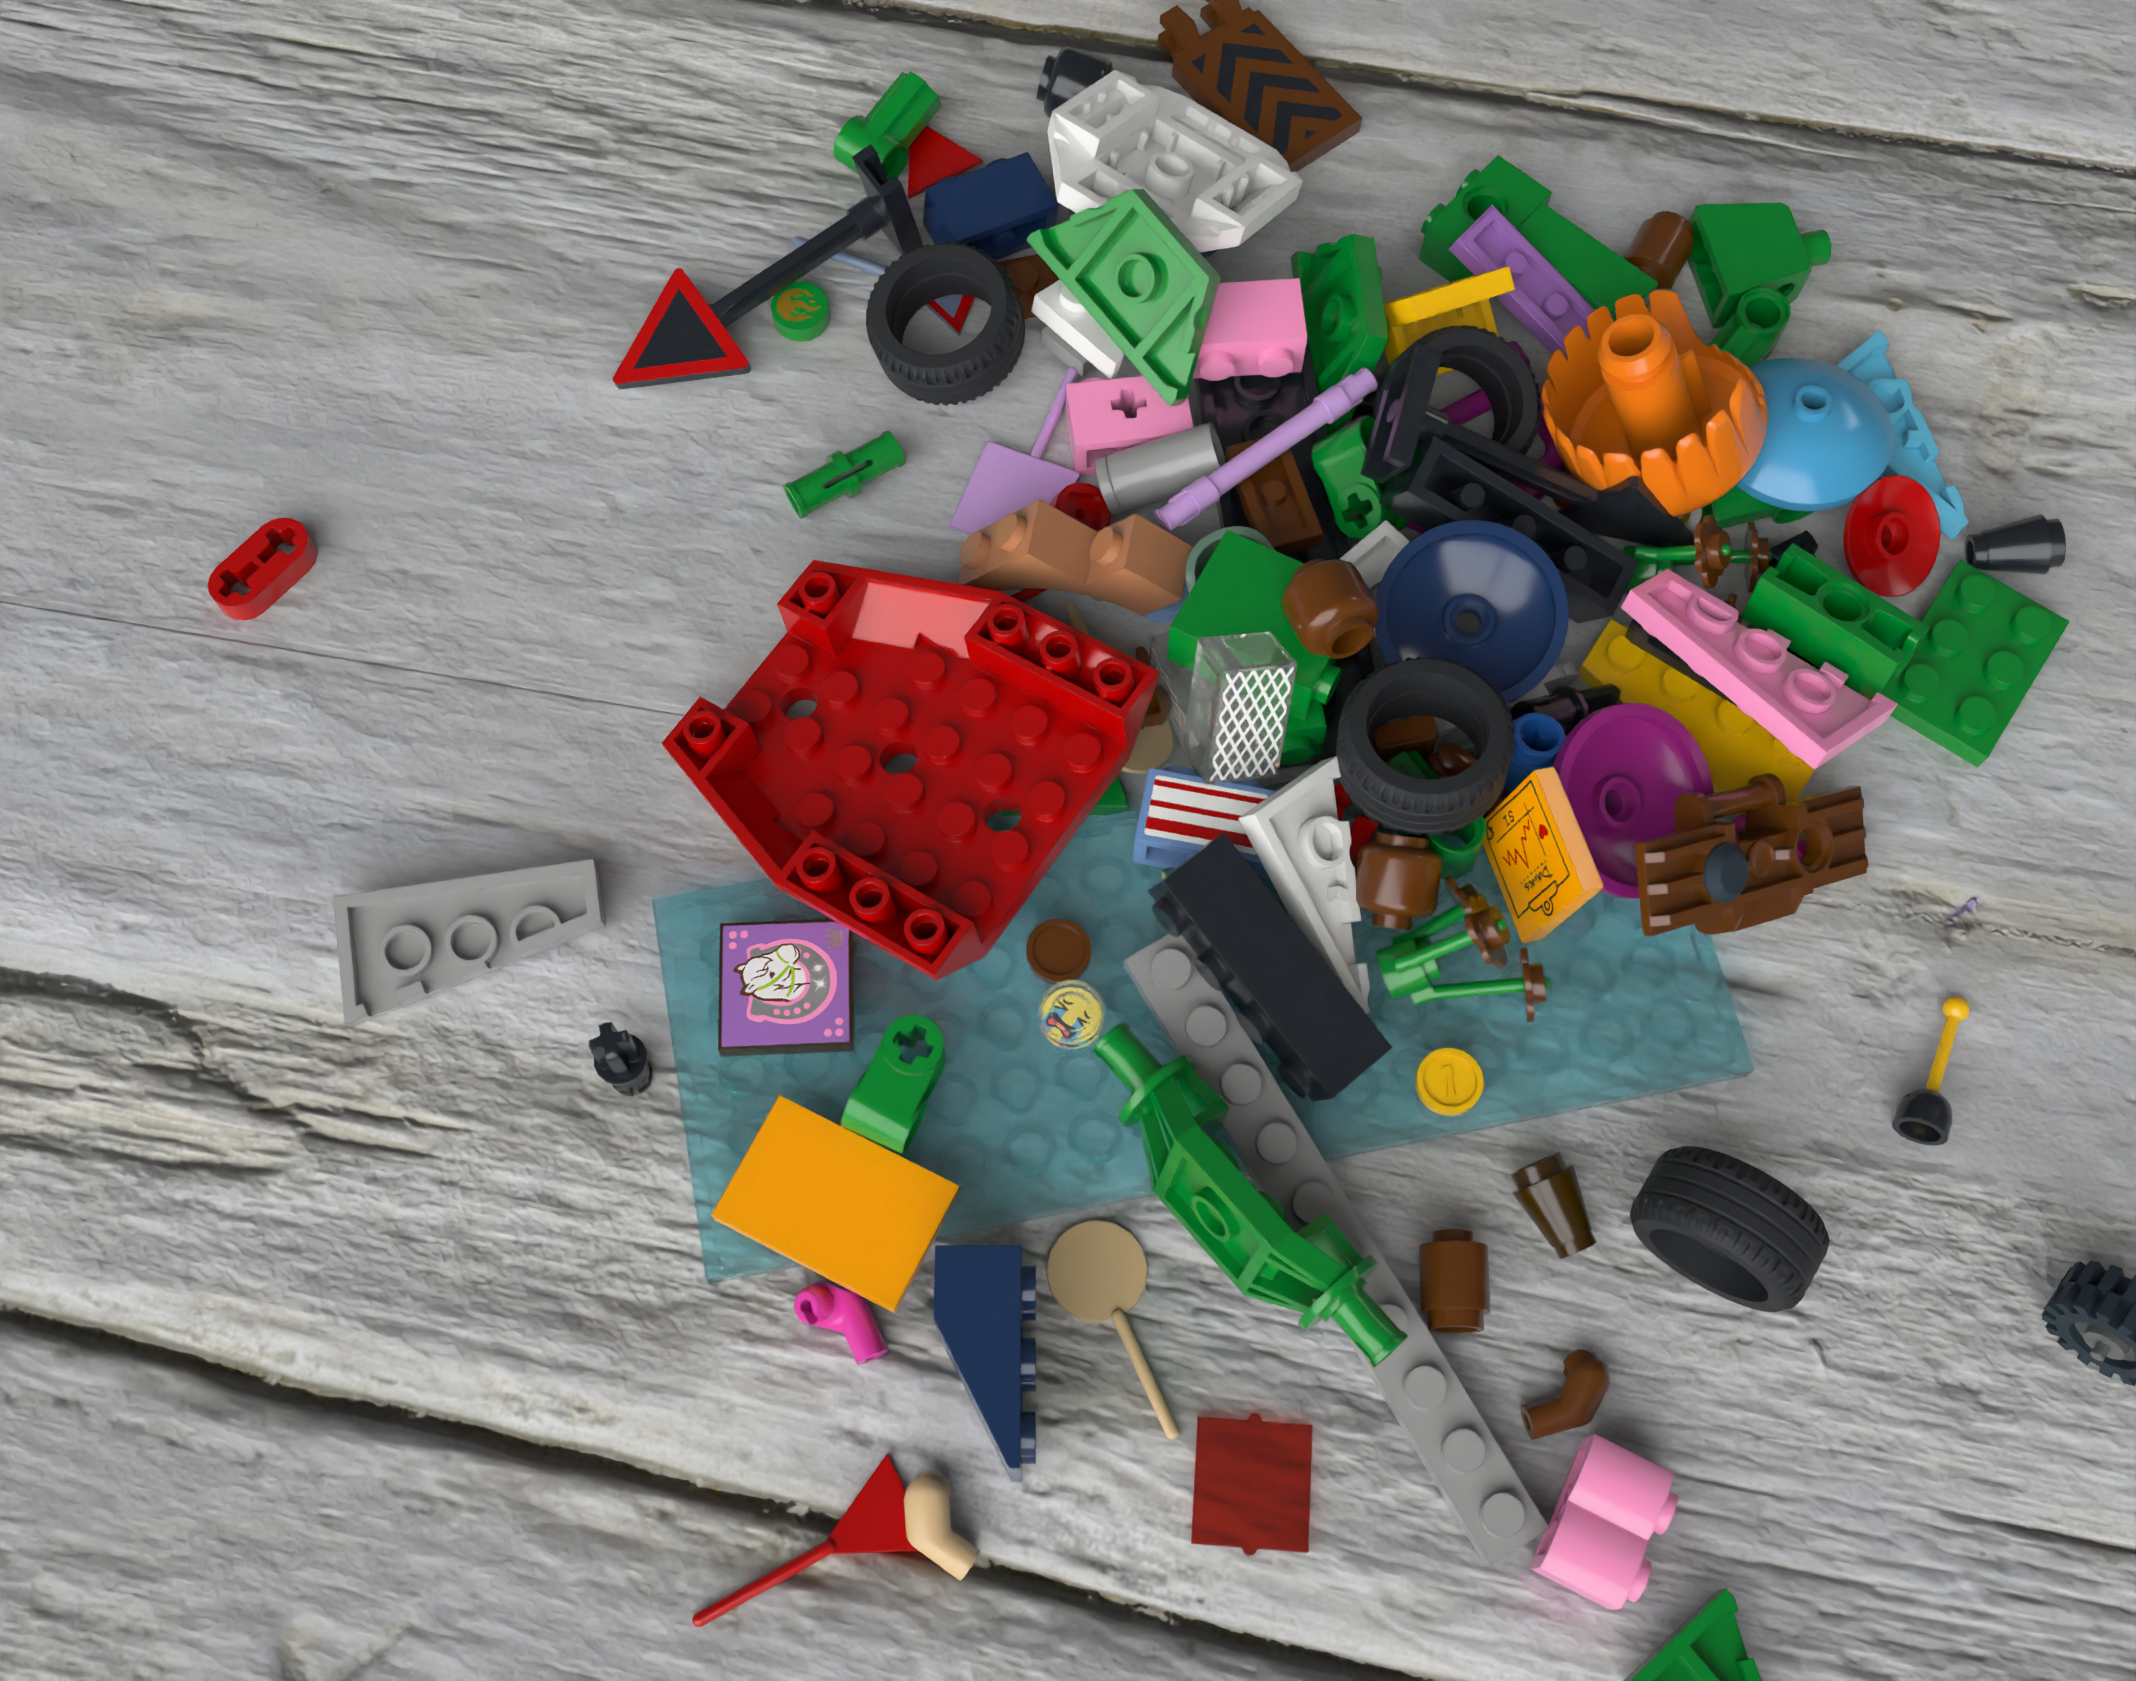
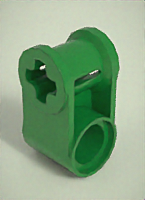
[1312,416,1408,539]
[841,1014,946,1154]

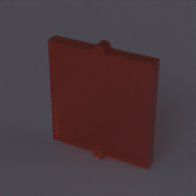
[1190,1413,1313,1556]

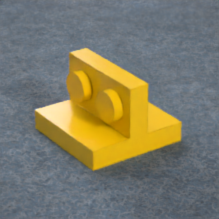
[1384,266,1515,376]

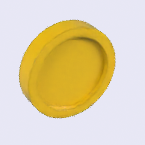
[1415,1048,1484,1116]

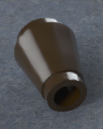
[1510,1152,1597,1259]

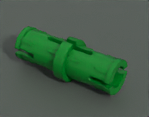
[783,431,906,518]

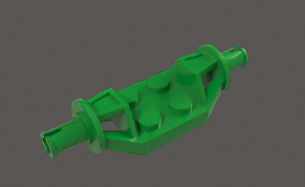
[1093,1022,1408,1368]

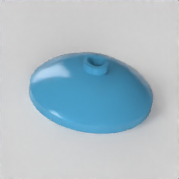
[1736,358,1894,511]

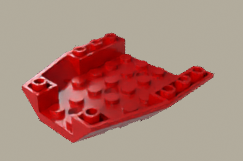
[661,560,1159,980]

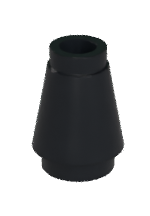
[1965,514,2066,574]

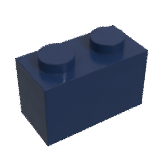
[923,152,1059,260]

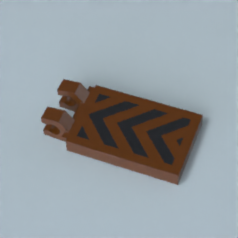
[1158,0,1362,172]

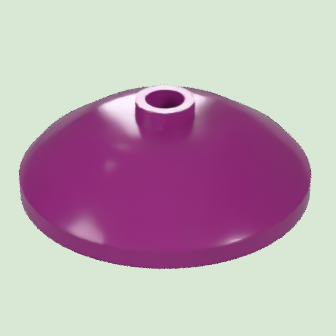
[1553,703,1714,899]

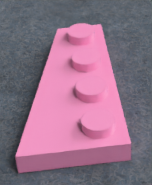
[1621,569,1898,770]

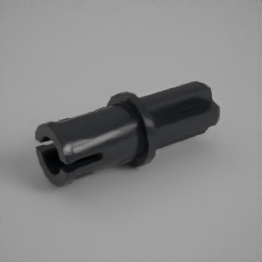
[1511,683,1623,736]
[589,1022,653,1096]

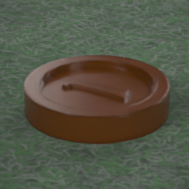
[1026,919,1092,985]

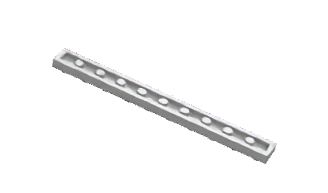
[1123,934,1550,1566]

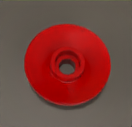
[1843,475,1941,597]

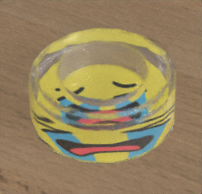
[1038,980,1105,1050]

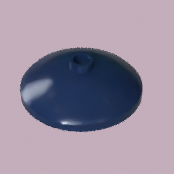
[1375,520,1569,705]

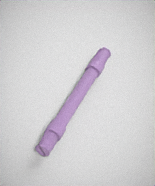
[1154,368,1377,533]

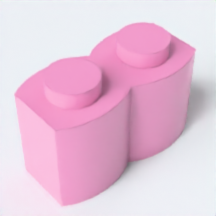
[1530,1434,1678,1610]

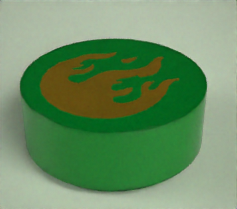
[771,282,830,342]

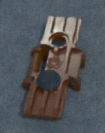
[1635,773,1868,936]

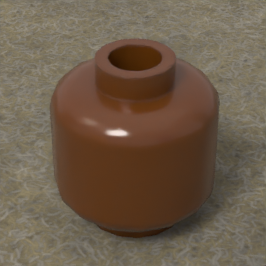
[1282,559,1380,659]
[1355,832,1442,930]

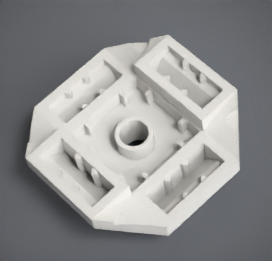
[1047,70,1303,259]

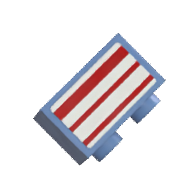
[1133,766,1277,879]

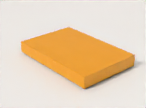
[711,1095,960,1314]

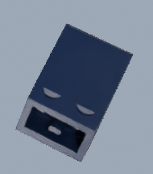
[934,1245,1036,1482]

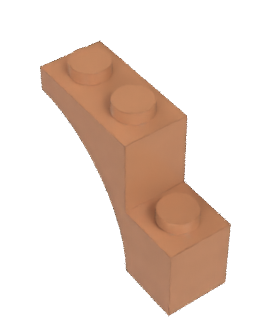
[958,499,1192,616]

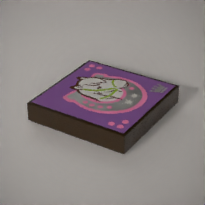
[718,919,855,1057]

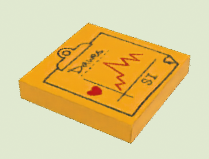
[1482,767,1604,944]

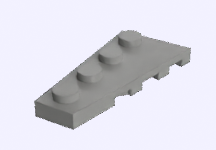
[333,859,605,1027]

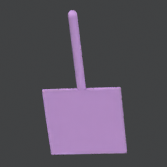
[949,367,1080,535]

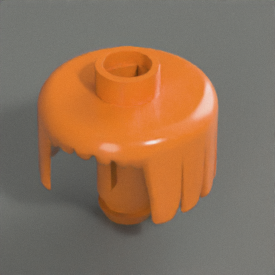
[1541,289,1768,517]

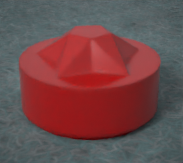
[1050,482,1111,532]

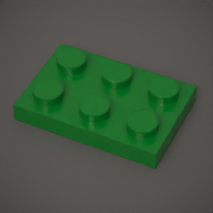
[1882,559,2070,767]

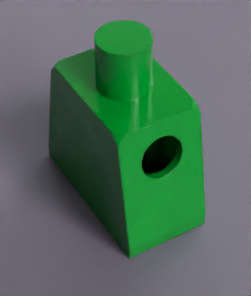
[1687,202,1831,329]

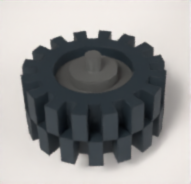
[2042,1261,2136,1386]

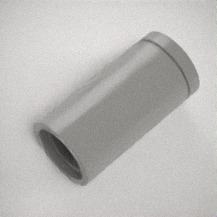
[1095,422,1226,516]

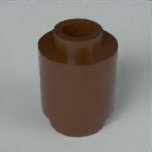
[1623,211,1694,290]
[1419,1229,1491,1334]

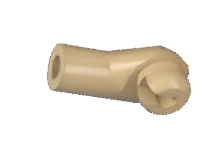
[904,1471,980,1581]

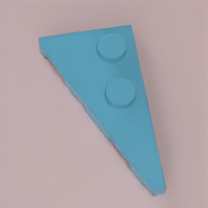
[1836,330,1969,541]

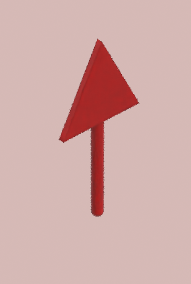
[907,126,983,199]

